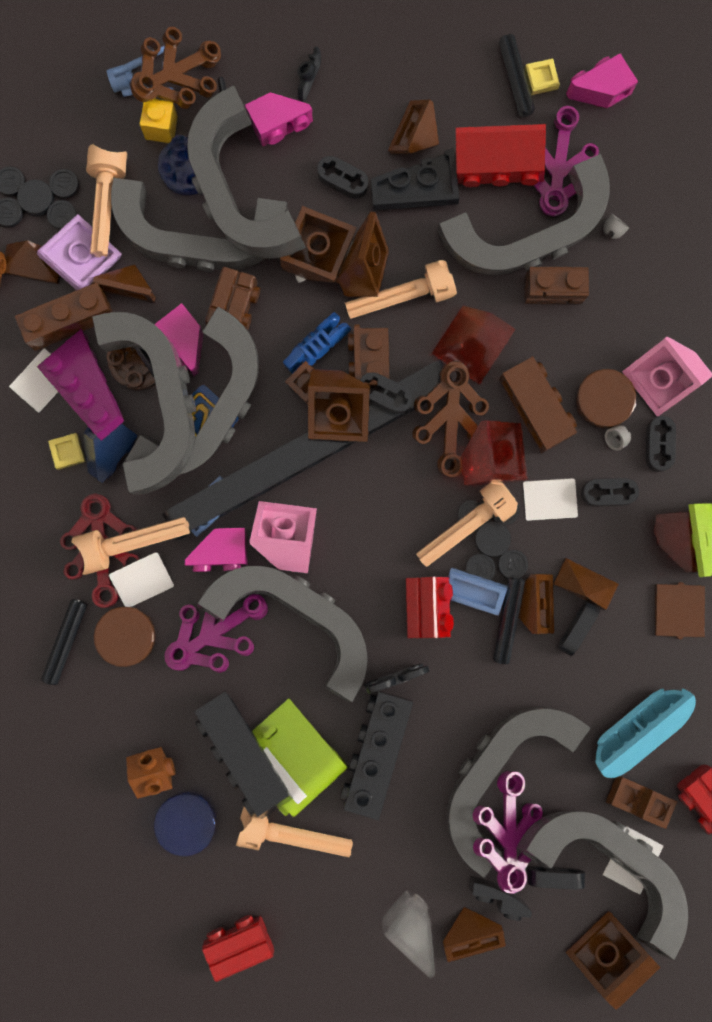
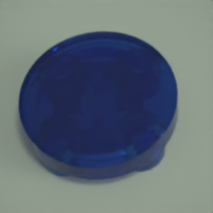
[158,135,198,195]
[154,792,217,856]

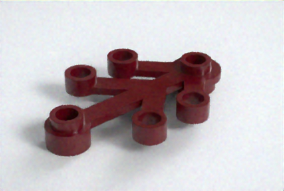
[60,493,141,608]

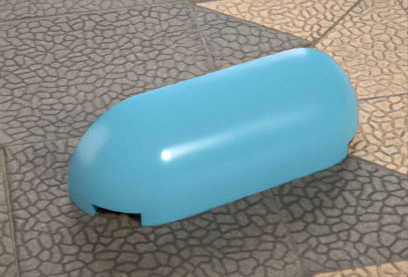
[595,689,696,778]

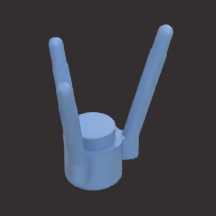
[107,46,174,97]

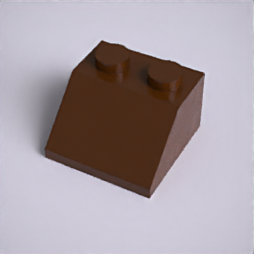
[280,206,357,282]
[566,911,661,1010]

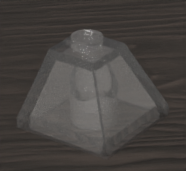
[382,891,435,979]

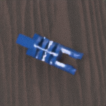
[283,312,351,374]

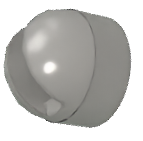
[603,213,629,239]
[605,425,631,451]

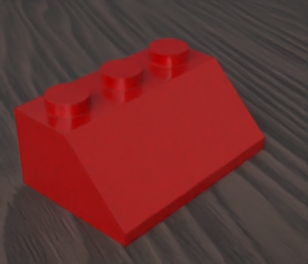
[456,124,546,187]

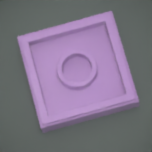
[37,214,122,290]

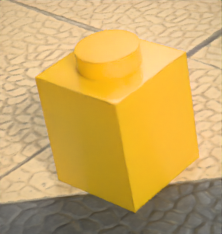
[140,99,178,144]

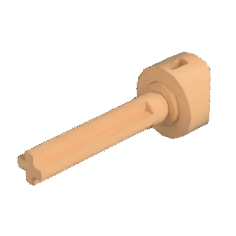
[86,144,127,258]
[345,260,457,319]
[416,482,518,567]
[71,517,190,575]
[236,807,353,857]

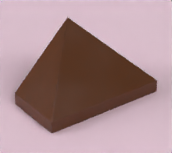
[388,99,439,154]
[4,240,60,284]
[93,264,156,303]
[553,558,619,610]
[518,574,554,634]
[443,907,506,962]

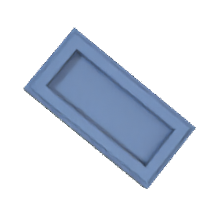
[448,568,508,616]

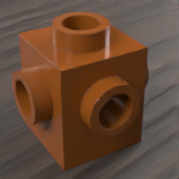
[126,747,176,799]

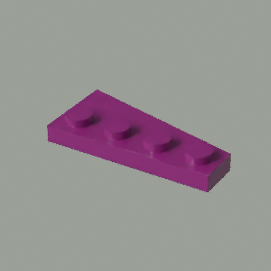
[37,329,124,441]

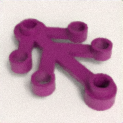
[534,106,599,217]
[165,594,268,673]
[473,771,543,894]

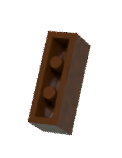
[15,282,113,351]
[499,357,577,454]

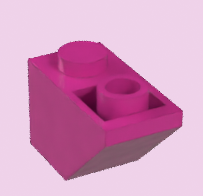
[566,54,638,108]
[245,92,313,147]
[154,303,203,376]
[185,528,248,572]

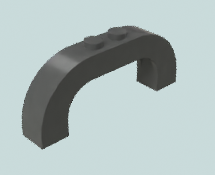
[187,86,306,258]
[437,154,610,275]
[111,178,288,272]
[125,307,259,474]
[92,312,196,496]
[197,566,367,703]
[447,706,590,878]
[516,811,688,960]

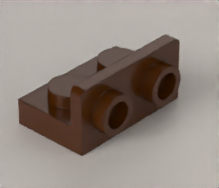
[348,325,390,388]

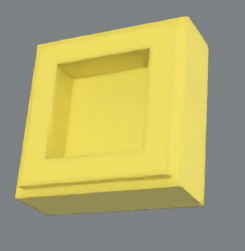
[524,58,560,95]
[48,433,86,470]

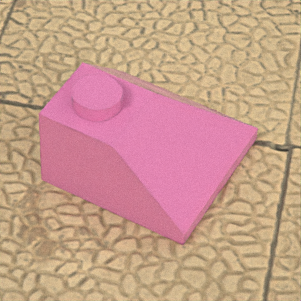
[622,337,712,417]
[250,501,317,573]

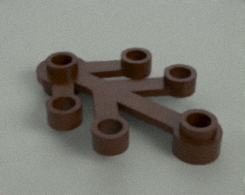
[130,27,221,109]
[412,361,489,477]

